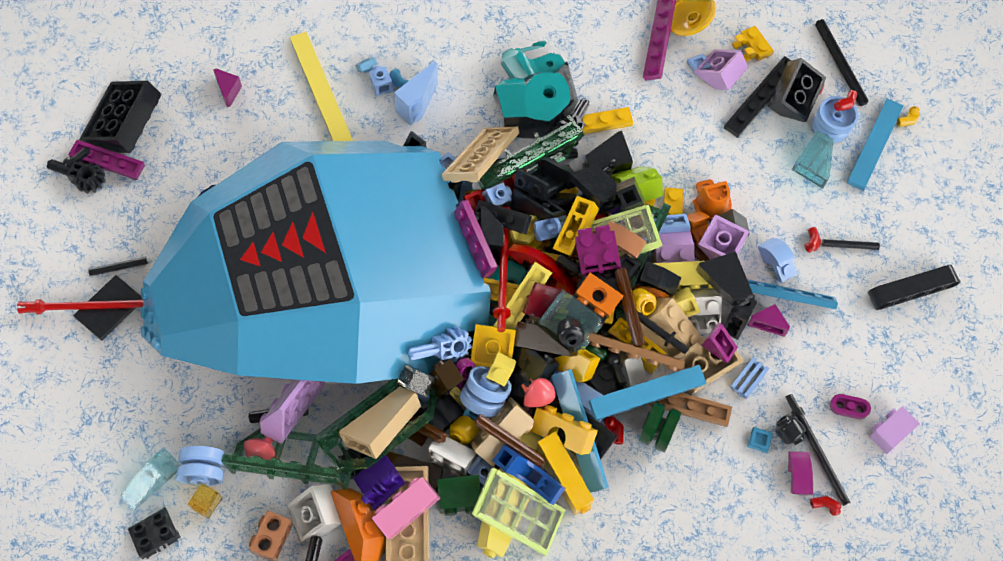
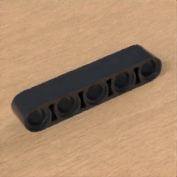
[867,265,961,310]

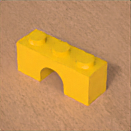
[530,405,598,455]

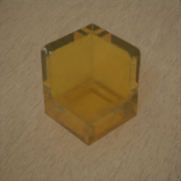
[187,484,222,519]

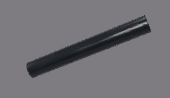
[822,239,880,250]
[88,257,148,276]

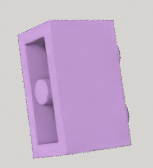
[869,406,920,454]

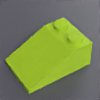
[610,166,663,201]

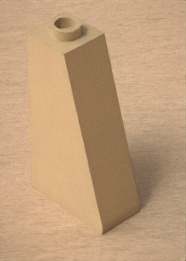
[339,387,421,459]

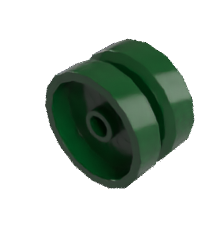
[638,401,682,453]

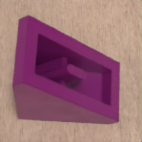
[213,68,242,107]
[747,304,790,337]
[701,323,738,363]

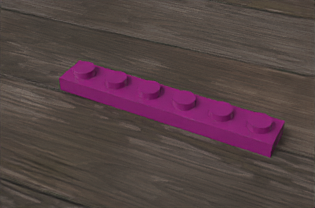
[643,0,676,81]

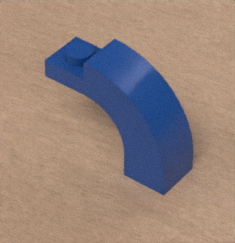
[492,444,566,505]

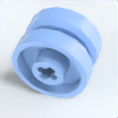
[812,96,859,143]
[460,366,512,417]
[176,446,226,487]

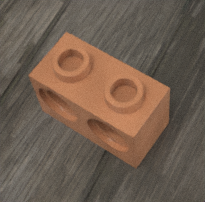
[249,510,293,561]

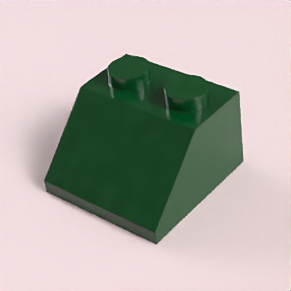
[437,475,481,516]

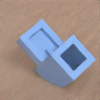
[758,237,797,282]

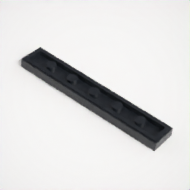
[724,56,792,138]

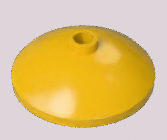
[671,0,716,36]

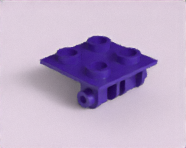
[353,451,405,511]

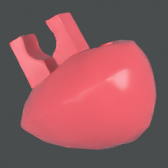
[521,378,555,407]
[243,436,277,467]

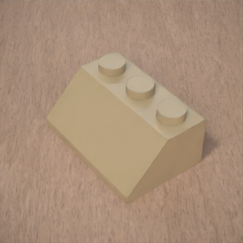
[640,297,703,366]
[675,337,743,395]
[470,397,534,467]

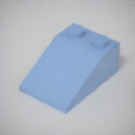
[394,61,438,126]

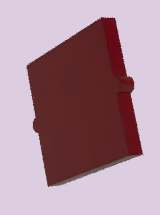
[522,282,565,321]

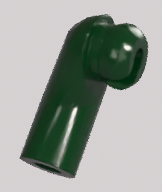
[577,342,607,361]

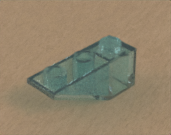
[120,447,181,510]

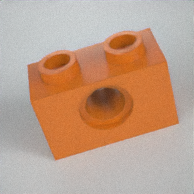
[575,273,624,318]

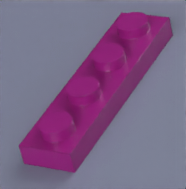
[68,140,145,180]
[454,200,497,278]

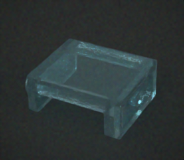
[538,289,603,351]

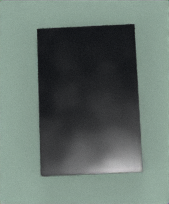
[73,275,143,341]

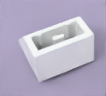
[688,288,722,333]
[429,437,477,477]

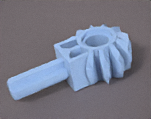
[408,327,472,362]

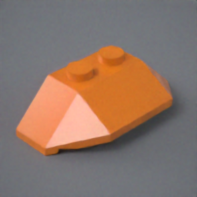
[330,488,386,561]

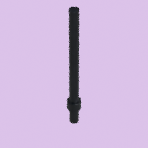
[785,394,851,506]

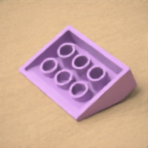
[259,379,325,444]

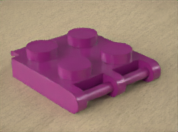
[575,225,621,276]

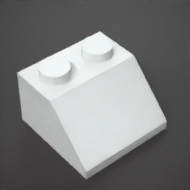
[287,484,341,542]

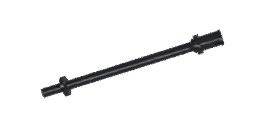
[555,253,690,354]

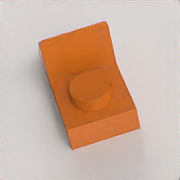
[687,210,710,249]

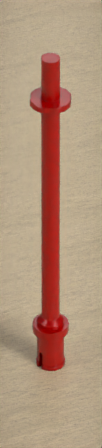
[493,206,511,333]
[17,299,143,315]

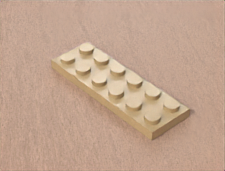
[442,127,519,183]
[386,466,429,561]

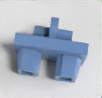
[533,215,566,242]

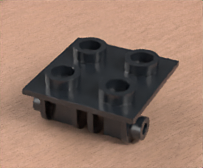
[128,507,181,559]

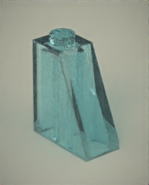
[792,131,834,189]

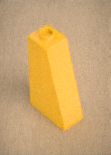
[537,432,594,515]

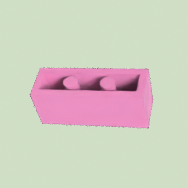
[372,477,441,539]

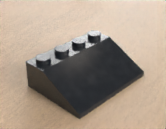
[79,81,162,153]

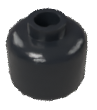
[557,318,585,348]
[775,414,806,445]

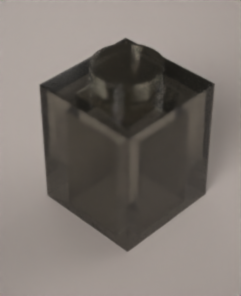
[397,364,435,396]

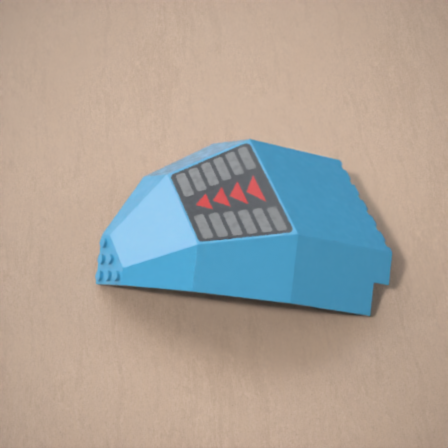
[141,140,491,384]

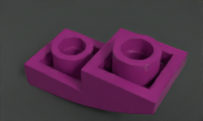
[788,451,813,495]

